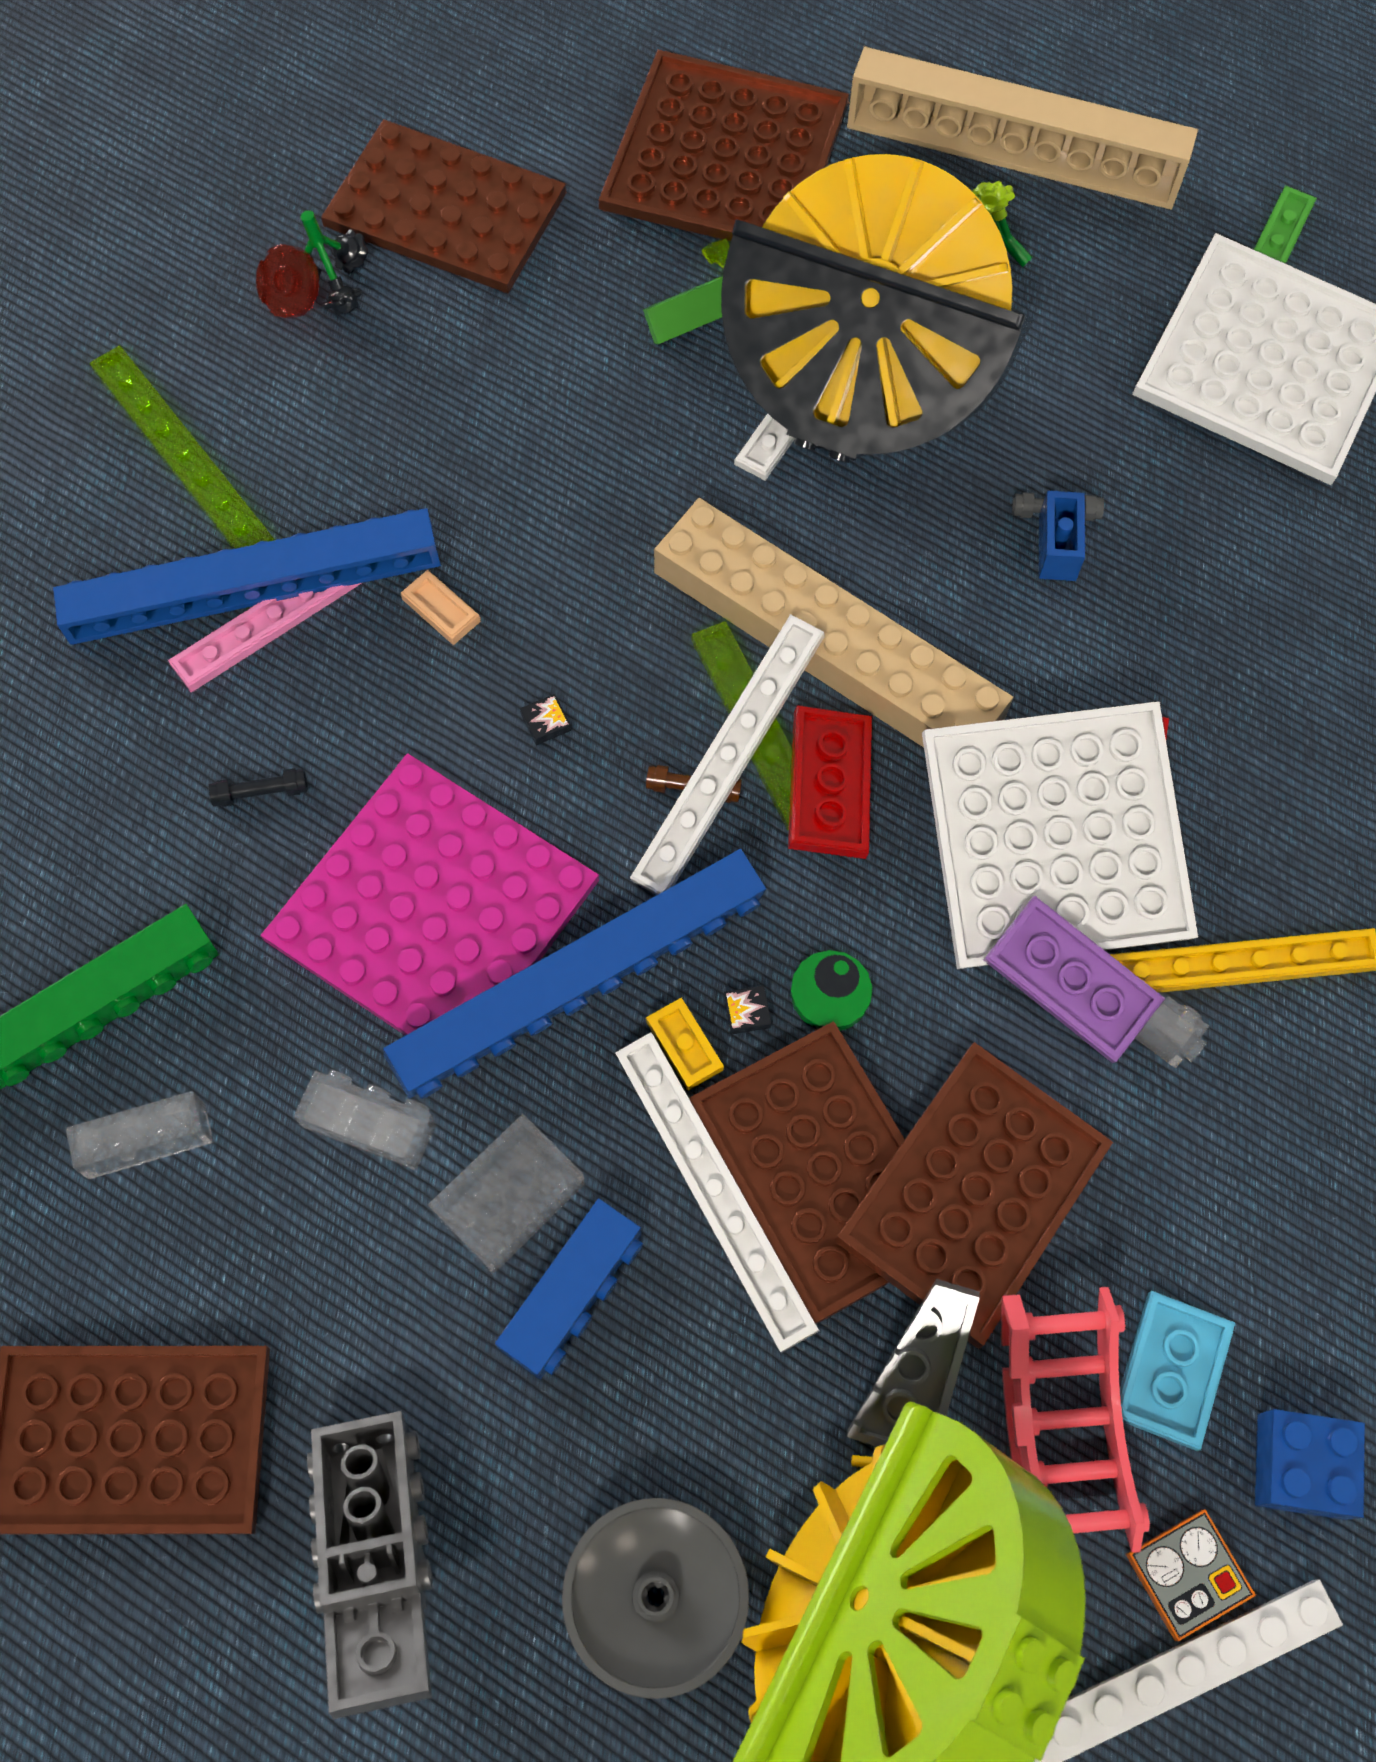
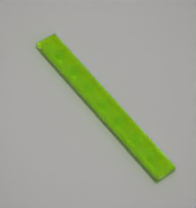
[89,345,275,549]

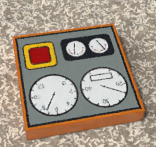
[1126,1509,1256,1641]

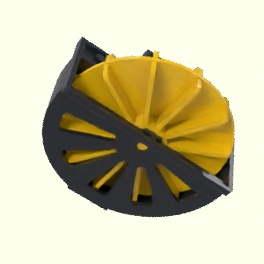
[721,154,1033,463]

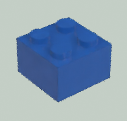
[1255,1409,1365,1520]

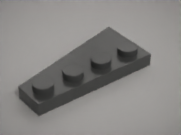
[846,1279,980,1447]

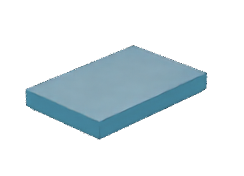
[1120,1291,1235,1451]

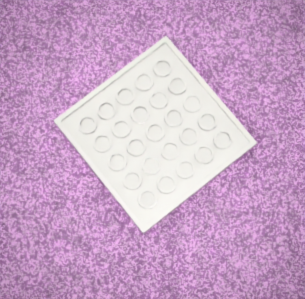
[1132,233,1376,485]
[922,702,1198,969]

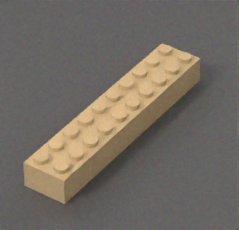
[847,47,1198,210]
[654,498,1013,747]

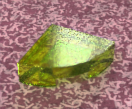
[701,239,730,269]

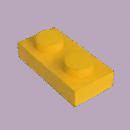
[646,997,724,1091]

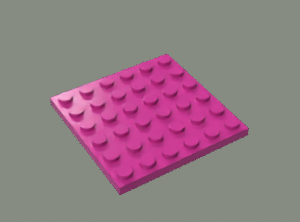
[261,753,599,1036]

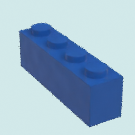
[494,1198,643,1380]

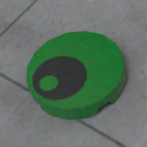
[790,950,873,1030]

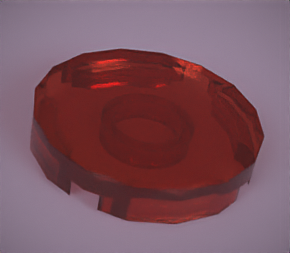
[256,244,319,319]

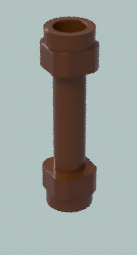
[646,765,742,803]

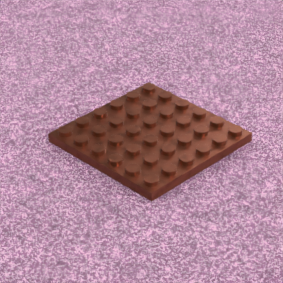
[599,50,849,241]

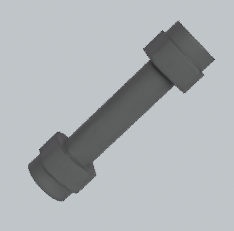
[1012,492,1104,521]

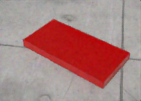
[788,705,872,859]

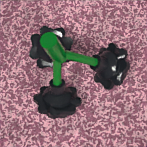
[279,210,368,316]

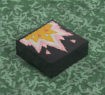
[520,694,571,745]
[723,985,771,1035]

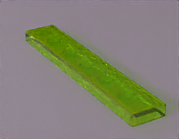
[691,621,792,830]

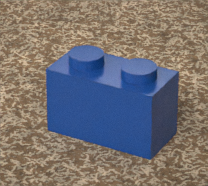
[1039,490,1085,581]

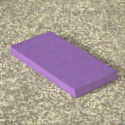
[983,896,1165,1063]

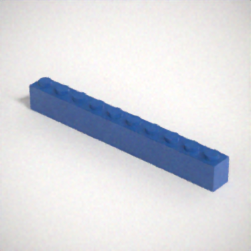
[53,508,441,645]
[383,848,766,1099]

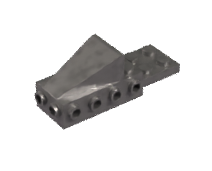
[307,1411,433,1719]

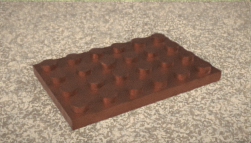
[321,119,566,293]
[689,1021,905,1324]
[834,1042,1113,1349]
[0,1346,270,1534]

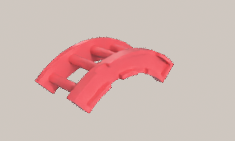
[1001,1287,1150,1553]

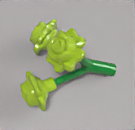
[972,181,1032,267]

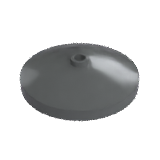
[562,1498,749,1699]

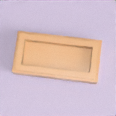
[401,570,481,645]

